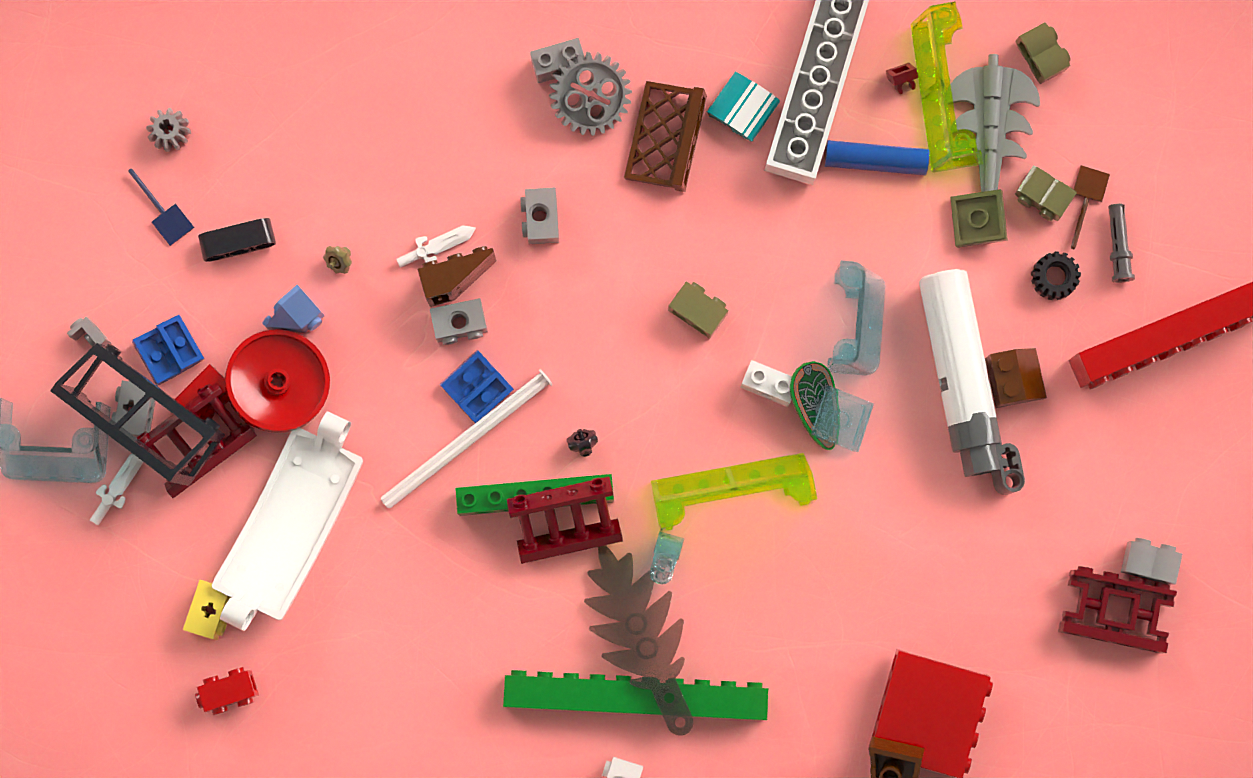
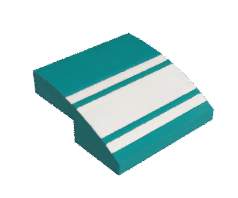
[707,71,780,142]

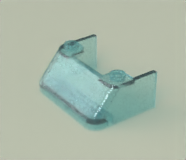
[0,398,111,483]

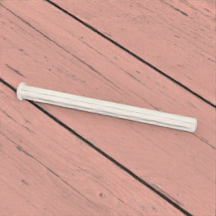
[381,369,553,508]

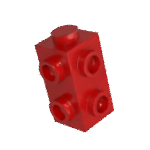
[195,667,259,715]

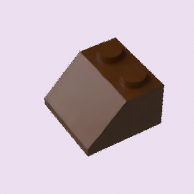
[985,348,1047,408]

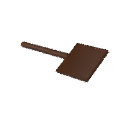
[1071,165,1110,250]

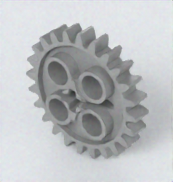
[549,51,632,136]

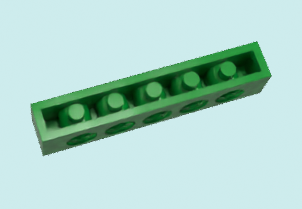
[455,474,614,516]

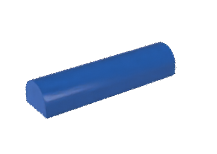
[825,140,929,176]

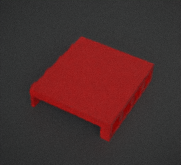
[868,648,993,778]

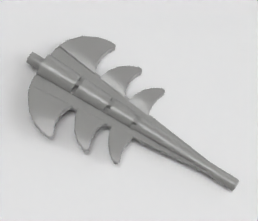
[944,54,1040,192]

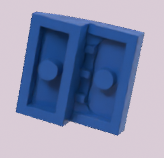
[132,315,204,386]
[439,350,514,423]

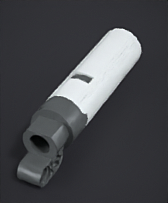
[919,269,1025,495]

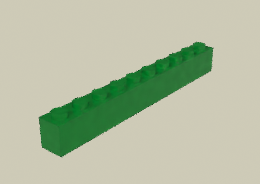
[503,670,769,720]

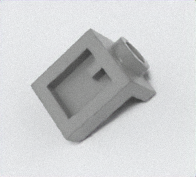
[67,317,112,347]

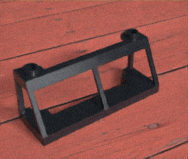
[50,343,225,486]

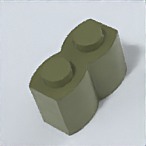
[1016,22,1071,84]
[1015,165,1077,221]

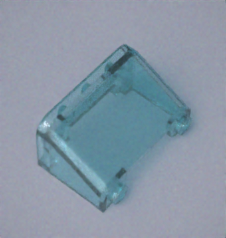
[827,260,886,375]

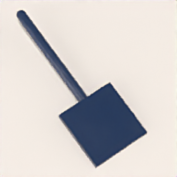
[128,169,195,246]

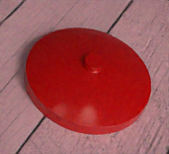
[225,329,330,433]

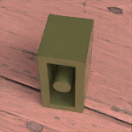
[668,281,729,339]

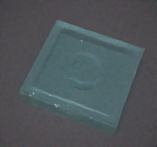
[811,386,874,452]

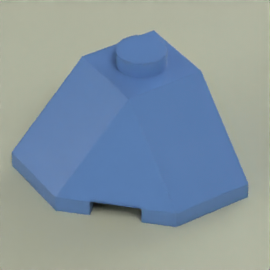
[262,285,324,333]

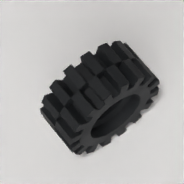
[1031,251,1081,300]

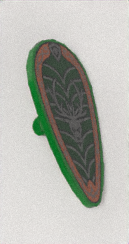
[789,361,839,450]

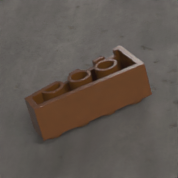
[869,736,925,778]

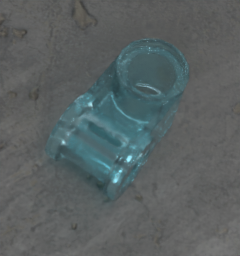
[650,531,684,584]

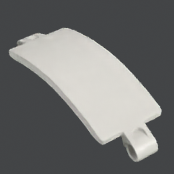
[212,411,363,631]

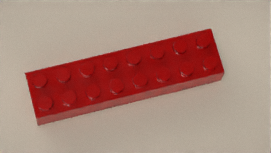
[1068,282,1253,390]

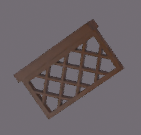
[624,81,707,192]

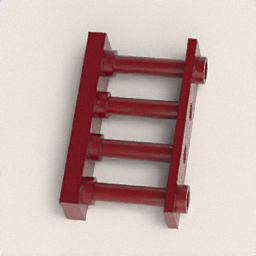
[136,382,257,498]
[507,477,623,564]

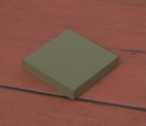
[950,189,1008,248]

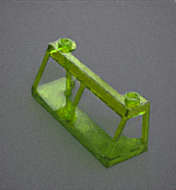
[910,1,983,173]
[651,453,818,532]

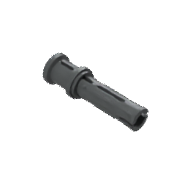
[1108,203,1135,283]

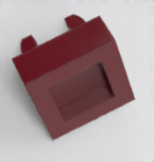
[886,63,919,94]

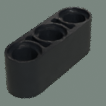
[198,218,276,262]

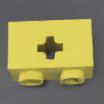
[183,580,231,640]

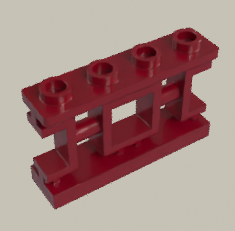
[1058,566,1177,654]

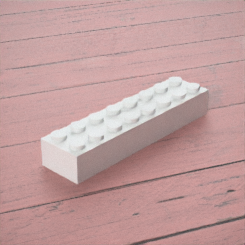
[764,0,869,185]

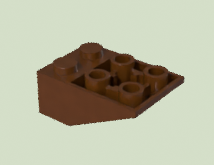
[418,246,497,307]

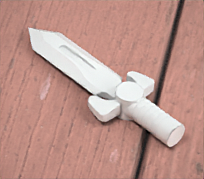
[396,225,476,268]
[90,454,143,525]

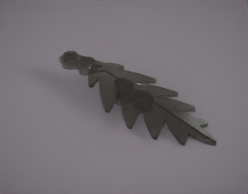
[584,545,693,736]

